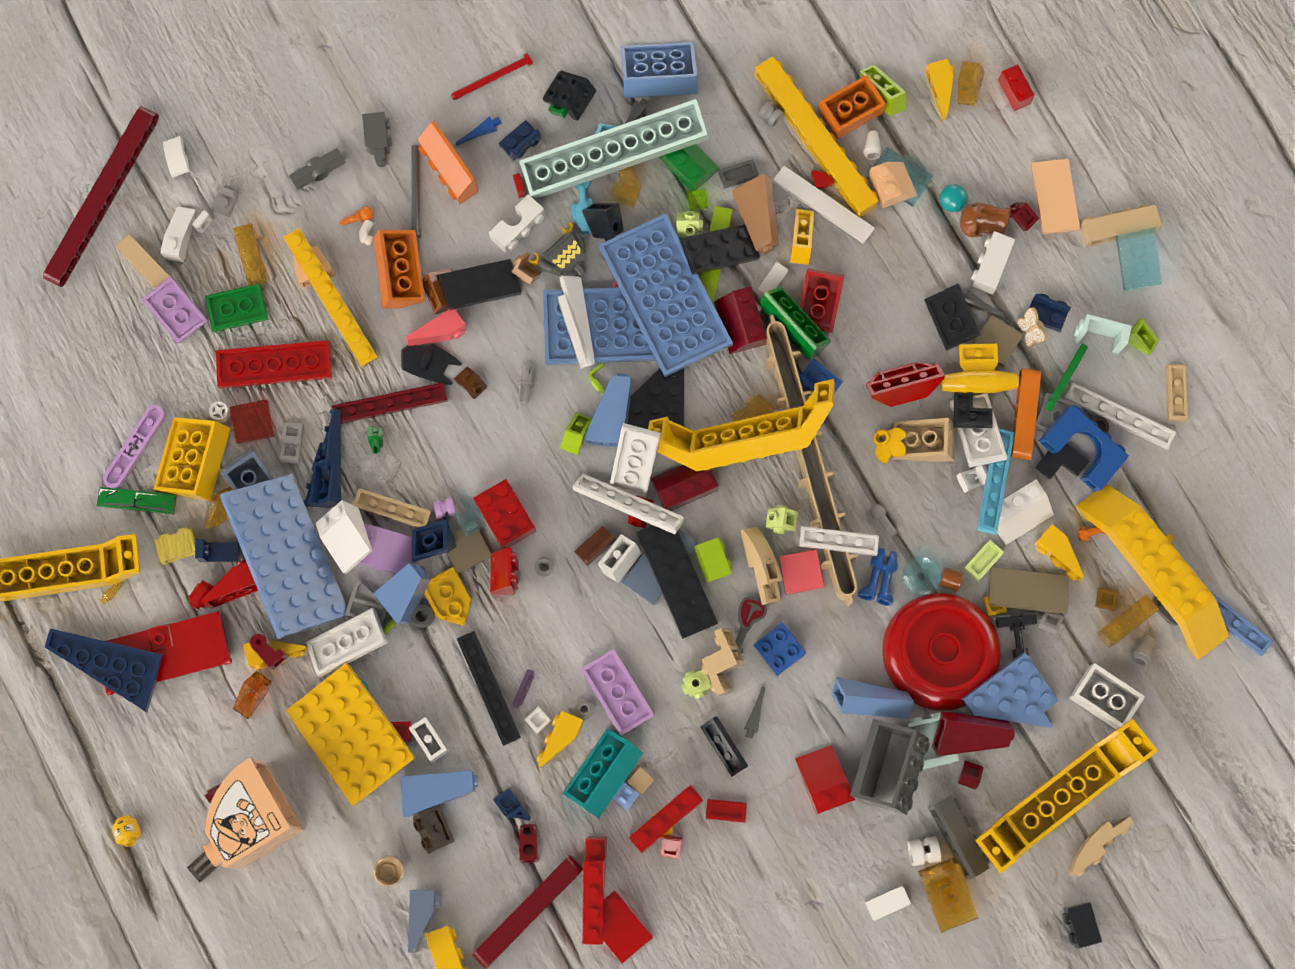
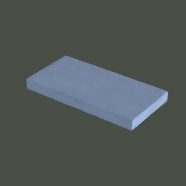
[622,529,699,606]

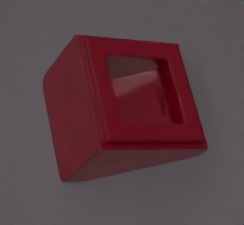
[958,760,984,790]

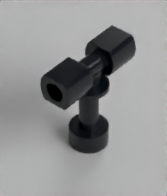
[995,612,1037,658]

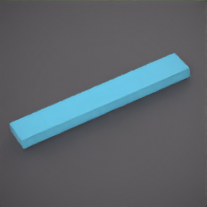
[977,428,1015,535]

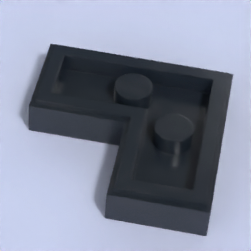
[953,392,993,428]
[1035,443,1089,479]

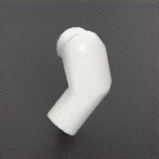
[359,220,374,246]

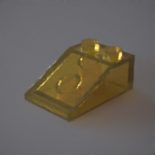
[917,857,978,933]

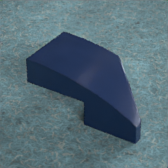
[493,787,531,821]

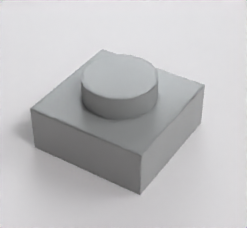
[1038,612,1064,635]

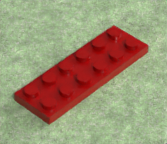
[216,340,332,389]

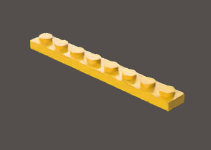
[283,228,378,367]

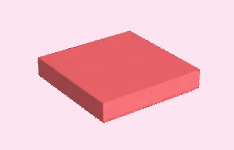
[778,549,824,595]

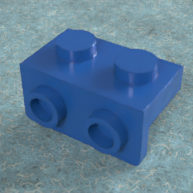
[799,358,844,394]

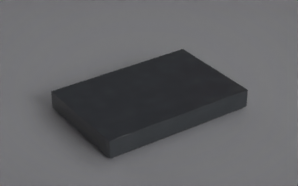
[924,284,981,351]

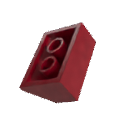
[714,286,767,354]
[650,465,719,511]

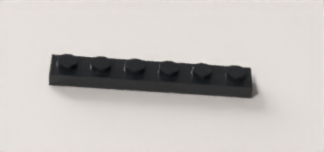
[456,631,521,746]

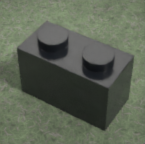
[1062,902,1102,948]

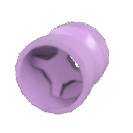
[433,497,457,520]

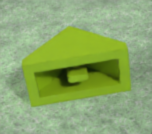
[1128,318,1160,355]

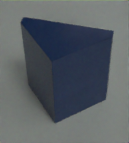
[411,519,457,562]

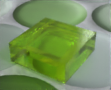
[687,189,708,211]

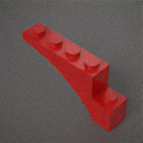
[582,837,607,945]

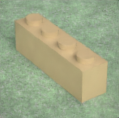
[1080,204,1162,247]

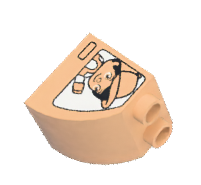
[203,758,304,869]

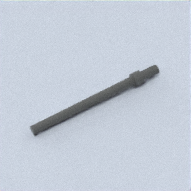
[410,145,421,252]

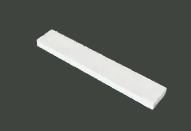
[773,166,875,244]
[1064,382,1176,450]
[573,473,684,534]

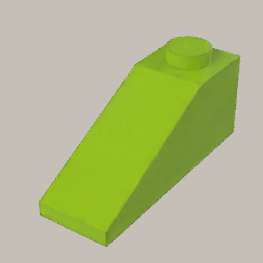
[859,64,906,117]

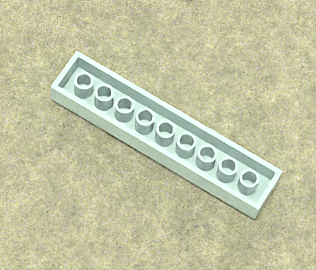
[520,99,710,199]

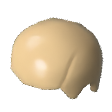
[373,856,404,887]

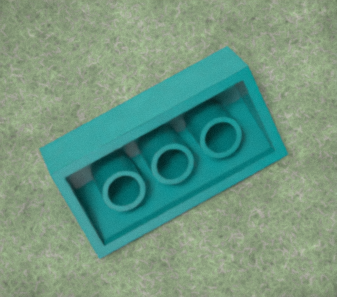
[562,728,643,819]

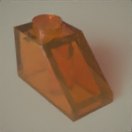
[233,671,272,719]

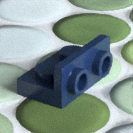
[498,120,541,161]
[1029,293,1071,332]

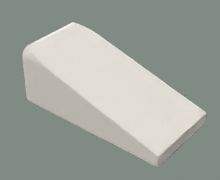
[865,886,911,921]

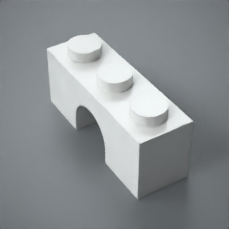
[489,194,545,253]

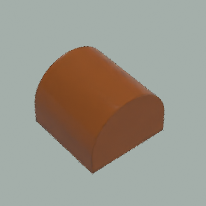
[939,567,964,592]

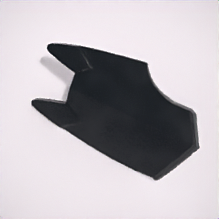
[401,343,462,385]

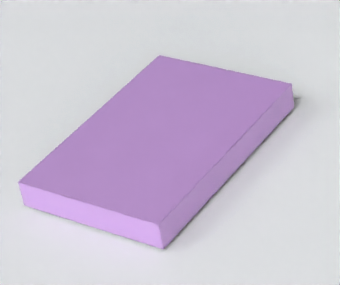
[141,276,208,344]

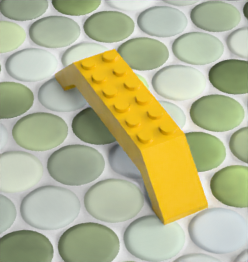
[648,379,835,471]
[1075,484,1229,660]
[0,534,140,602]
[975,719,1158,873]

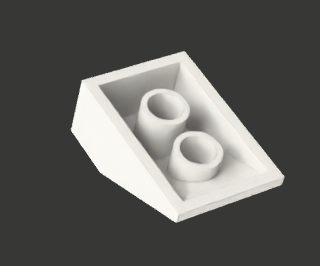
[316,500,372,574]

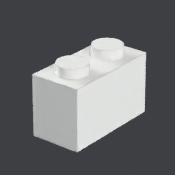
[598,534,641,583]
[409,717,449,763]

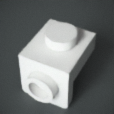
[956,465,987,493]

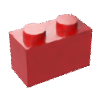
[998,64,1035,111]

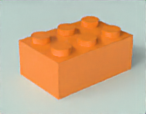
[818,75,886,139]

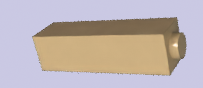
[115,234,170,288]

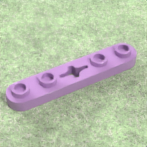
[103,405,166,489]

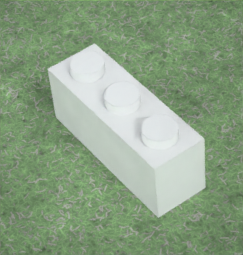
[971,231,1015,295]

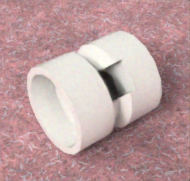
[907,836,941,866]

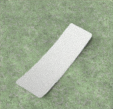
[757,262,788,311]

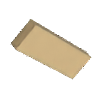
[1166,364,1188,421]

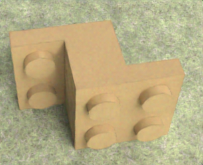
[701,628,746,696]

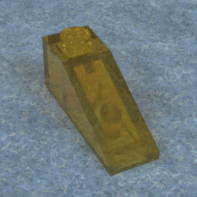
[233,223,267,286]

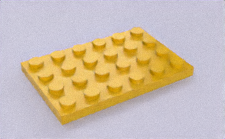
[286,663,416,806]

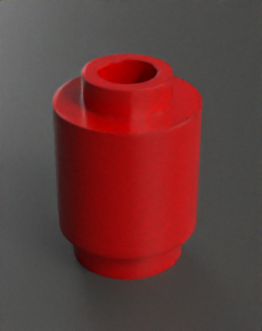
[188,580,213,610]

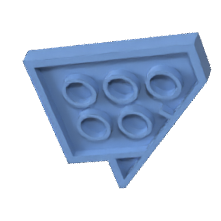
[962,653,1059,728]

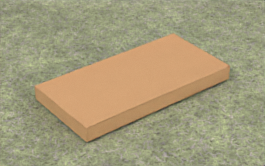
[1031,159,1080,234]

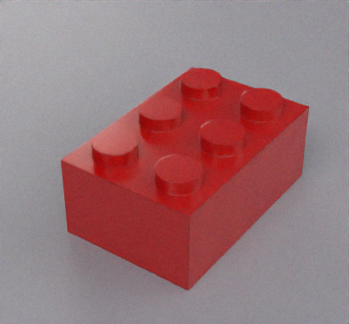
[473,479,537,549]

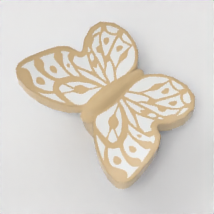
[1017,307,1048,347]

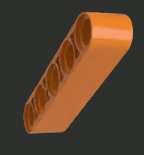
[1011,368,1041,460]

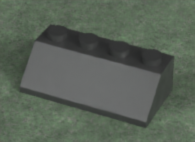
[928,796,990,879]

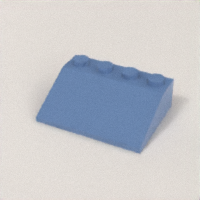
[621,42,698,98]

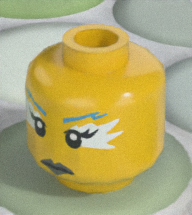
[112,815,141,847]

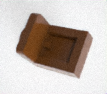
[454,366,487,399]

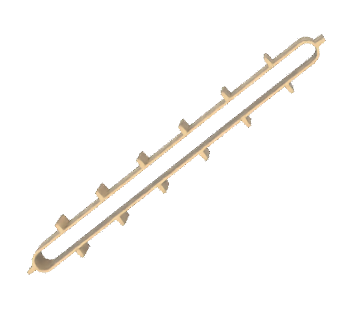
[765,315,857,608]

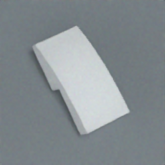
[163,136,190,178]

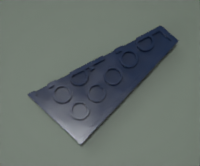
[44,628,164,713]

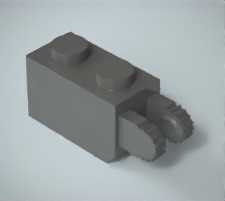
[362,112,393,167]

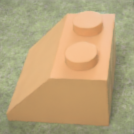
[868,162,917,209]

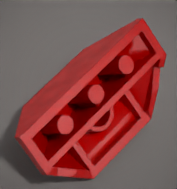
[866,362,945,407]

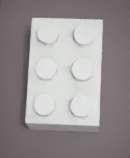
[1069,663,1145,729]

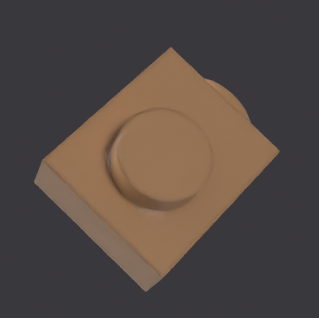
[512,252,541,284]

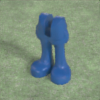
[857,547,898,606]

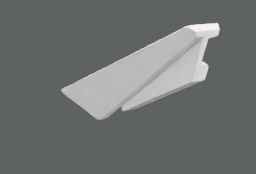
[558,276,595,369]

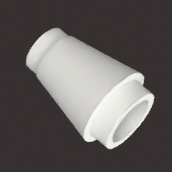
[864,131,882,160]

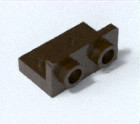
[413,805,455,854]

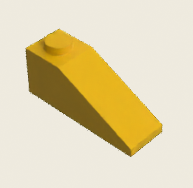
[925,58,955,121]
[790,209,814,265]

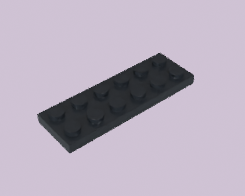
[636,525,718,639]

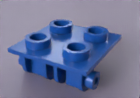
[753,622,806,676]

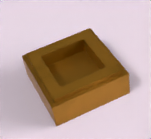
[1095,588,1118,611]

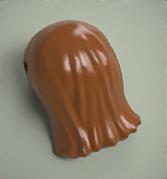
[960,202,1011,237]

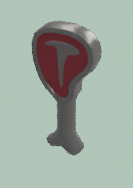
[735,597,767,654]

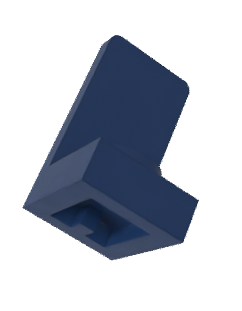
[195,539,239,562]

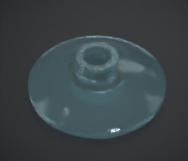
[903,557,942,595]

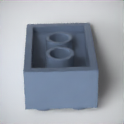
[220,447,274,490]
[408,890,442,953]

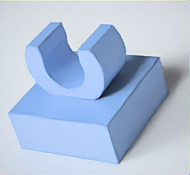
[613,782,640,810]

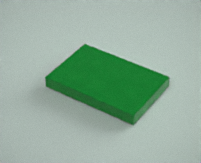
[205,283,269,333]

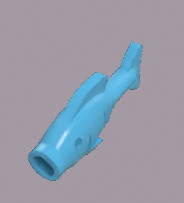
[571,180,593,235]

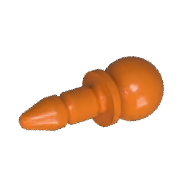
[339,206,374,225]

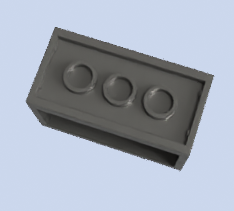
[850,719,930,815]

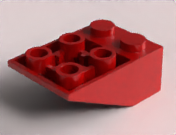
[490,547,519,595]

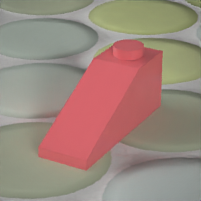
[406,309,466,346]

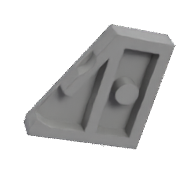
[345,579,388,627]

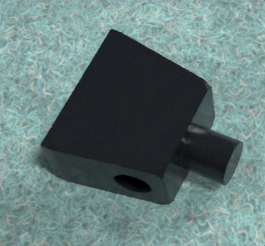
[582,203,624,241]

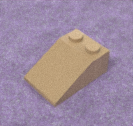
[892,418,956,462]

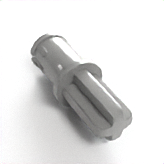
[518,366,535,404]

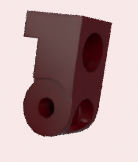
[250,634,288,670]
[519,824,539,863]

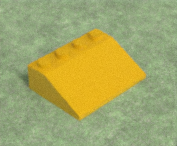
[153,417,230,501]

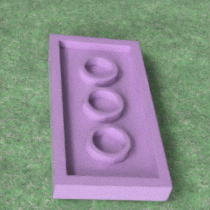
[581,649,655,736]

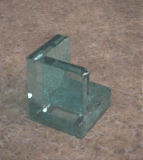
[454,508,483,537]

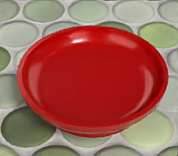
[882,593,1001,711]

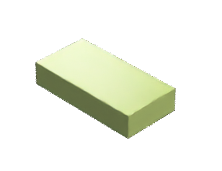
[964,540,1004,581]

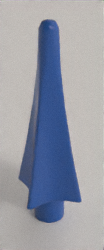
[455,116,502,145]

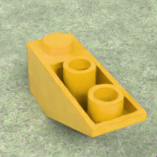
[1034,524,1084,582]
[243,640,308,671]
[537,711,584,768]

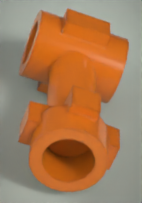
[1076,526,1106,542]

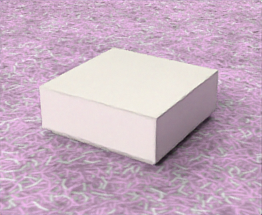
[192,210,213,234]
[524,706,552,734]

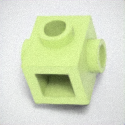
[676,211,703,238]
[766,505,798,534]
[681,669,711,699]

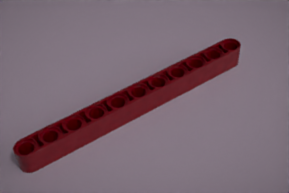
[43,106,159,287]

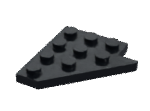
[627,368,684,430]

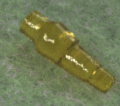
[99,581,124,605]

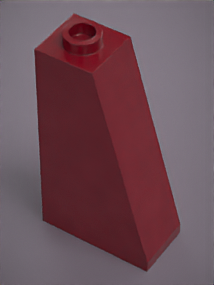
[932,711,1015,756]

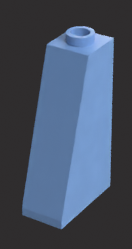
[584,373,633,447]
[832,677,914,719]
[401,771,478,817]

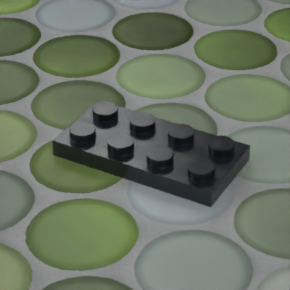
[680,224,761,275]

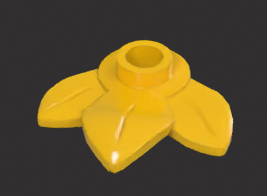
[873,428,906,464]

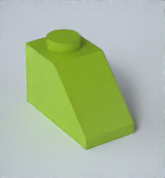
[560,412,593,455]

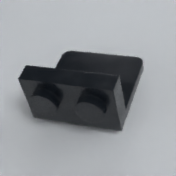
[542,71,596,121]

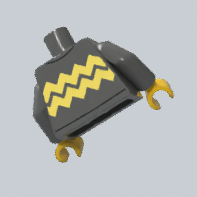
[528,222,586,277]

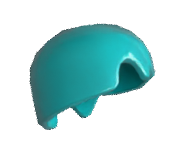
[939,184,968,212]

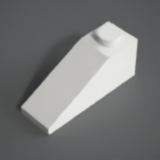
[160,206,196,263]

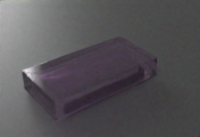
[512,669,535,709]

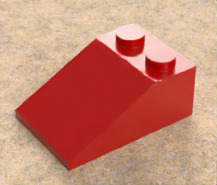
[800,268,845,333]
[202,560,258,609]
[795,745,855,815]
[603,890,653,964]

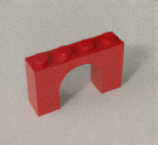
[629,785,703,854]

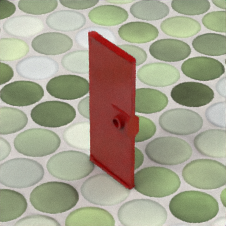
[105,611,232,696]

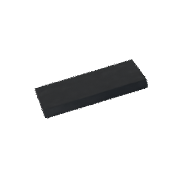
[439,259,522,310]

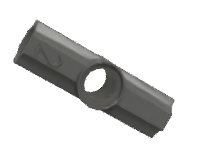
[289,148,346,190]

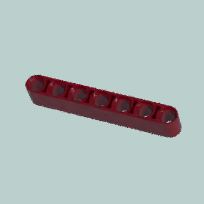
[472,855,583,969]

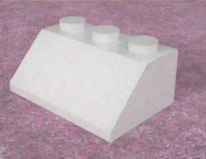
[997,479,1054,545]

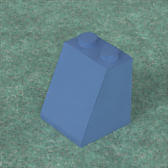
[373,563,431,625]

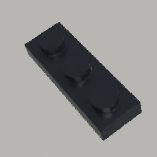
[700,716,748,777]

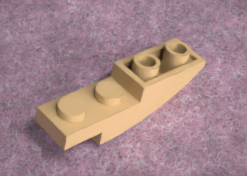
[741,527,782,605]
[1068,816,1134,877]

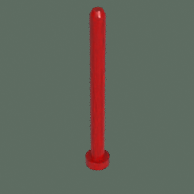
[451,53,533,100]

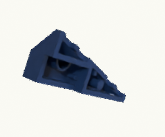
[303,408,341,508]

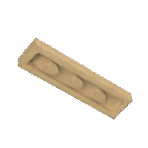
[353,488,432,528]

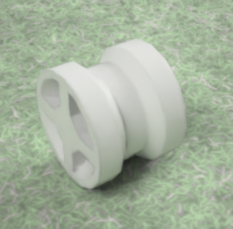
[209,402,231,423]

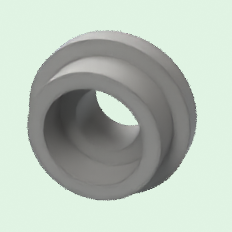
[535,557,554,577]
[575,700,594,720]

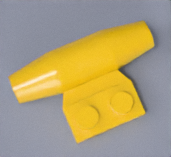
[940,343,1019,394]

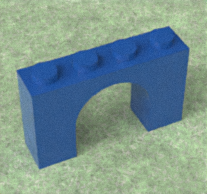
[1038,405,1129,491]

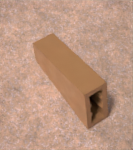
[732,174,779,254]

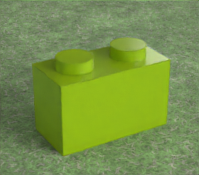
[693,537,732,582]

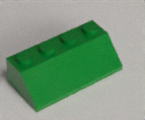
[658,144,720,193]
[759,287,832,359]

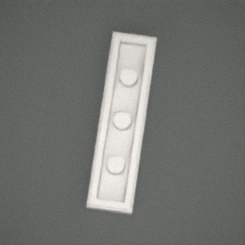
[799,526,879,556]

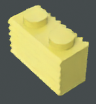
[154,527,197,565]

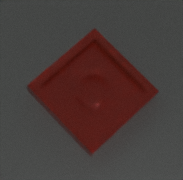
[230,399,275,444]

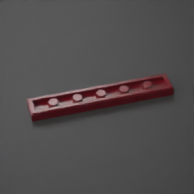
[332,382,448,424]

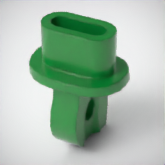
[367,426,383,454]

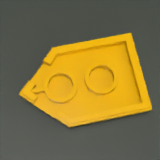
[424,566,472,626]

